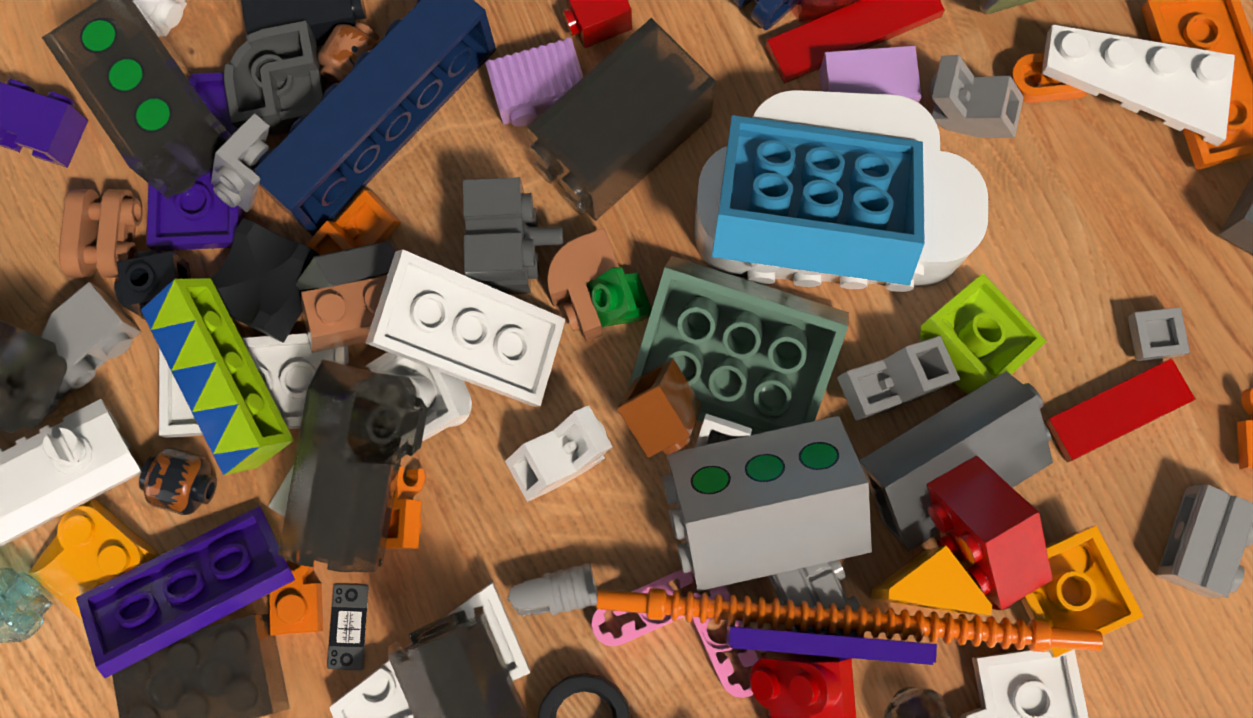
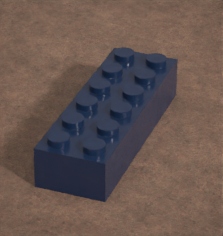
[253,0,496,236]

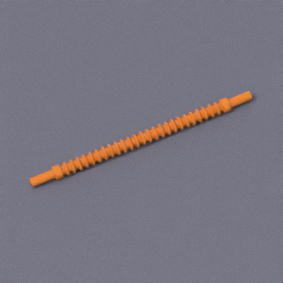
[597,588,1103,652]

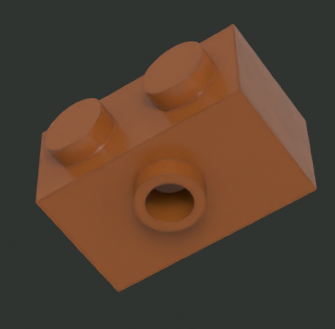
[617,358,702,458]

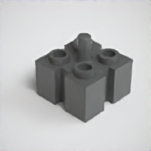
[463,177,564,294]

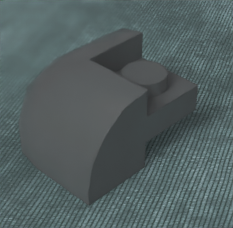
[224,21,327,134]

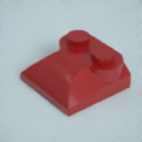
[750,651,856,718]

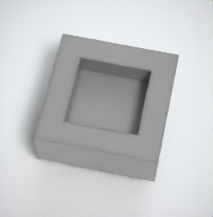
[1128,307,1190,361]

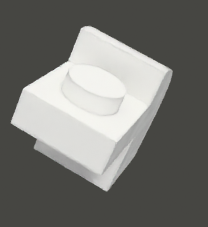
[505,405,613,502]

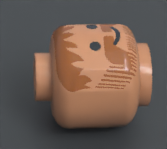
[317,22,380,84]

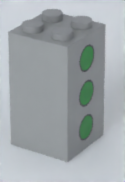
[662,416,872,591]

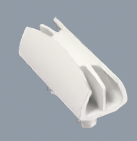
[0,399,142,547]

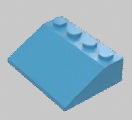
[712,115,925,286]

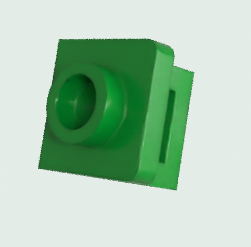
[587,267,652,327]

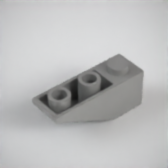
[7,282,141,422]

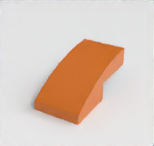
[305,189,402,255]

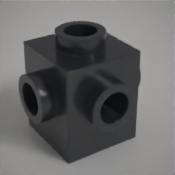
[114,250,191,320]

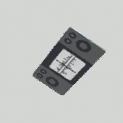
[327,584,369,670]

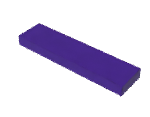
[726,626,937,665]

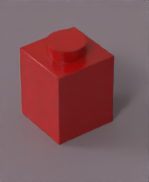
[562,0,632,49]

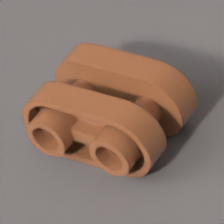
[59,189,143,278]

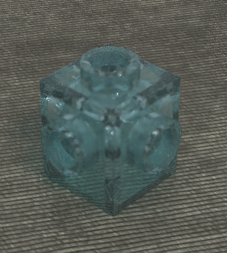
[0,568,53,643]

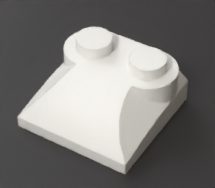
[351,352,472,458]

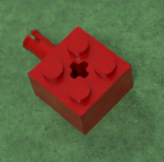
[927,455,1053,610]

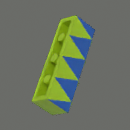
[141,278,294,475]

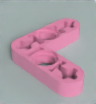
[591,569,759,698]

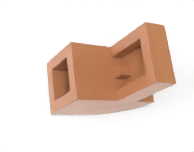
[548,228,619,341]

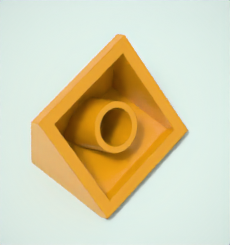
[871,546,992,615]

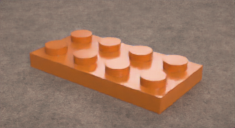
[1141,0,1253,170]

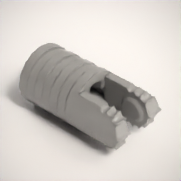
[507,563,598,617]

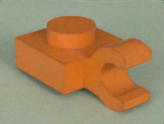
[374,466,425,549]

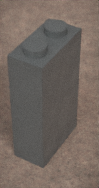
[859,371,1053,552]

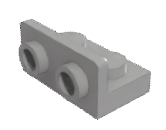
[211,113,270,212]

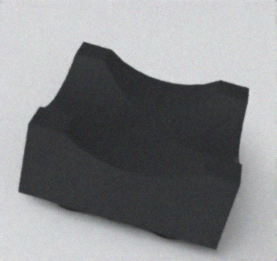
[211,218,319,343]

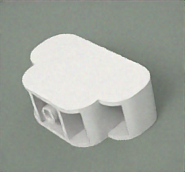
[694,90,988,292]

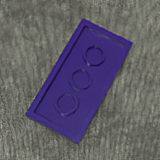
[147,72,244,251]
[76,506,295,678]

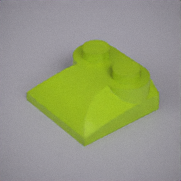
[920,273,1047,394]

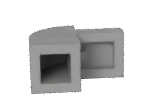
[930,55,1024,138]
[837,336,960,421]

